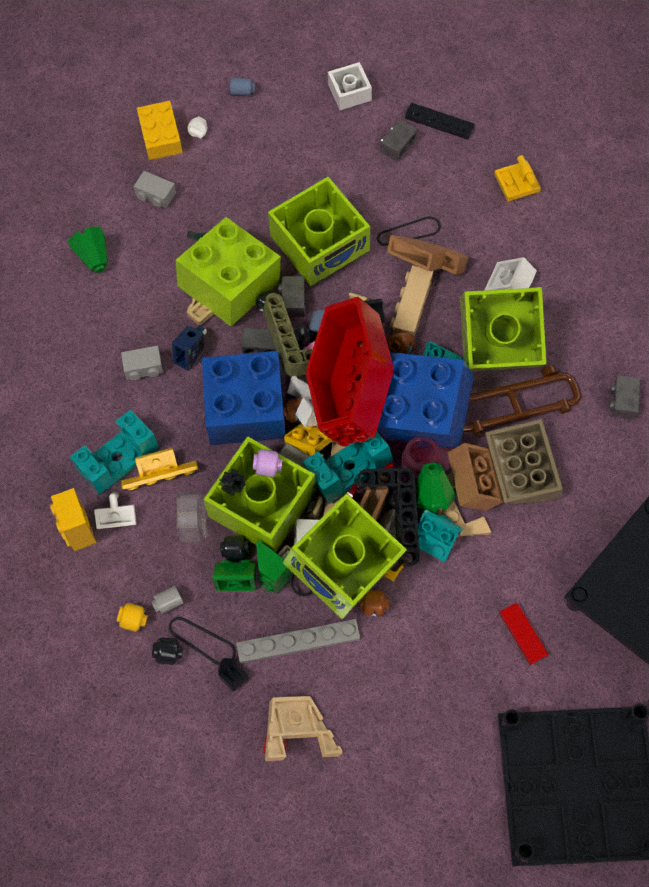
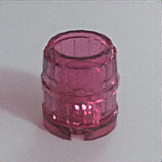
[402,437,441,483]

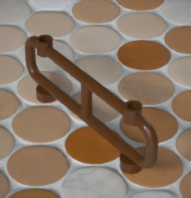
[463,365,581,436]

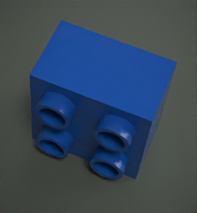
[202,351,286,445]
[377,352,474,448]

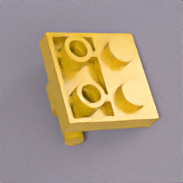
[494,155,541,202]
[284,423,333,458]

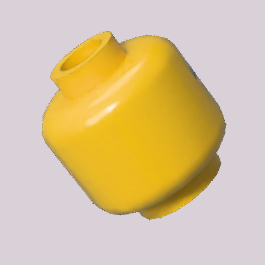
[117,603,148,632]

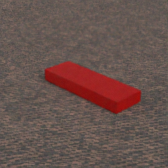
[499,602,548,666]

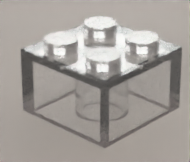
[177,493,209,544]

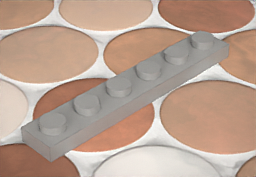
[236,619,360,664]

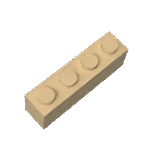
[390,265,434,338]

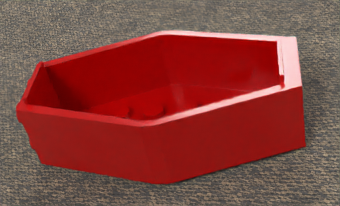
[306,296,394,446]

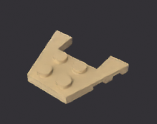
[417,472,491,537]
[265,696,343,761]

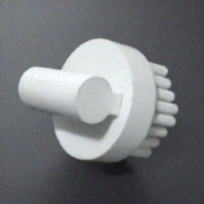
[188,116,207,139]

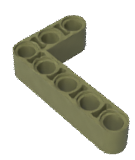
[263,293,312,376]

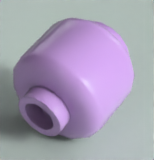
[253,449,282,477]

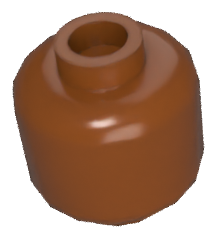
[387,332,415,354]
[283,397,303,424]
[360,590,389,617]

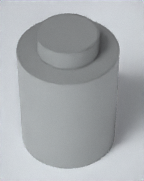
[151,586,184,614]

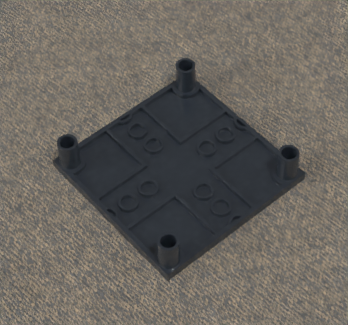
[564,496,649,665]
[497,703,649,867]

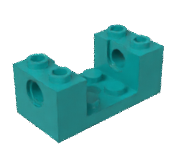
[70,410,159,496]
[302,431,393,504]

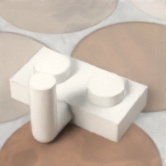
[94,491,137,529]

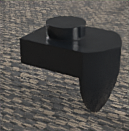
[218,658,249,691]

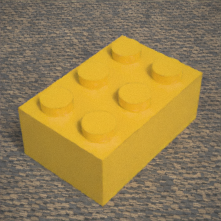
[137,101,183,160]
[50,488,96,551]

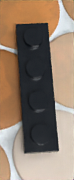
[405,102,475,140]

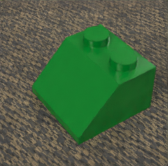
[256,540,292,594]
[213,560,257,591]

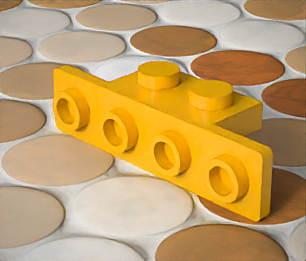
[121,448,198,490]

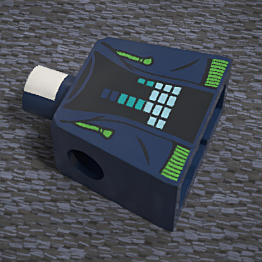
[172,325,207,371]

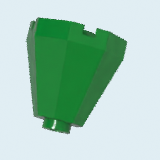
[68,226,108,273]
[415,462,455,513]

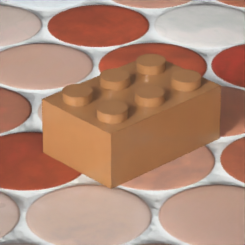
[448,443,503,511]

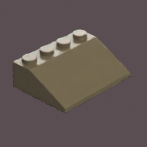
[485,419,563,504]

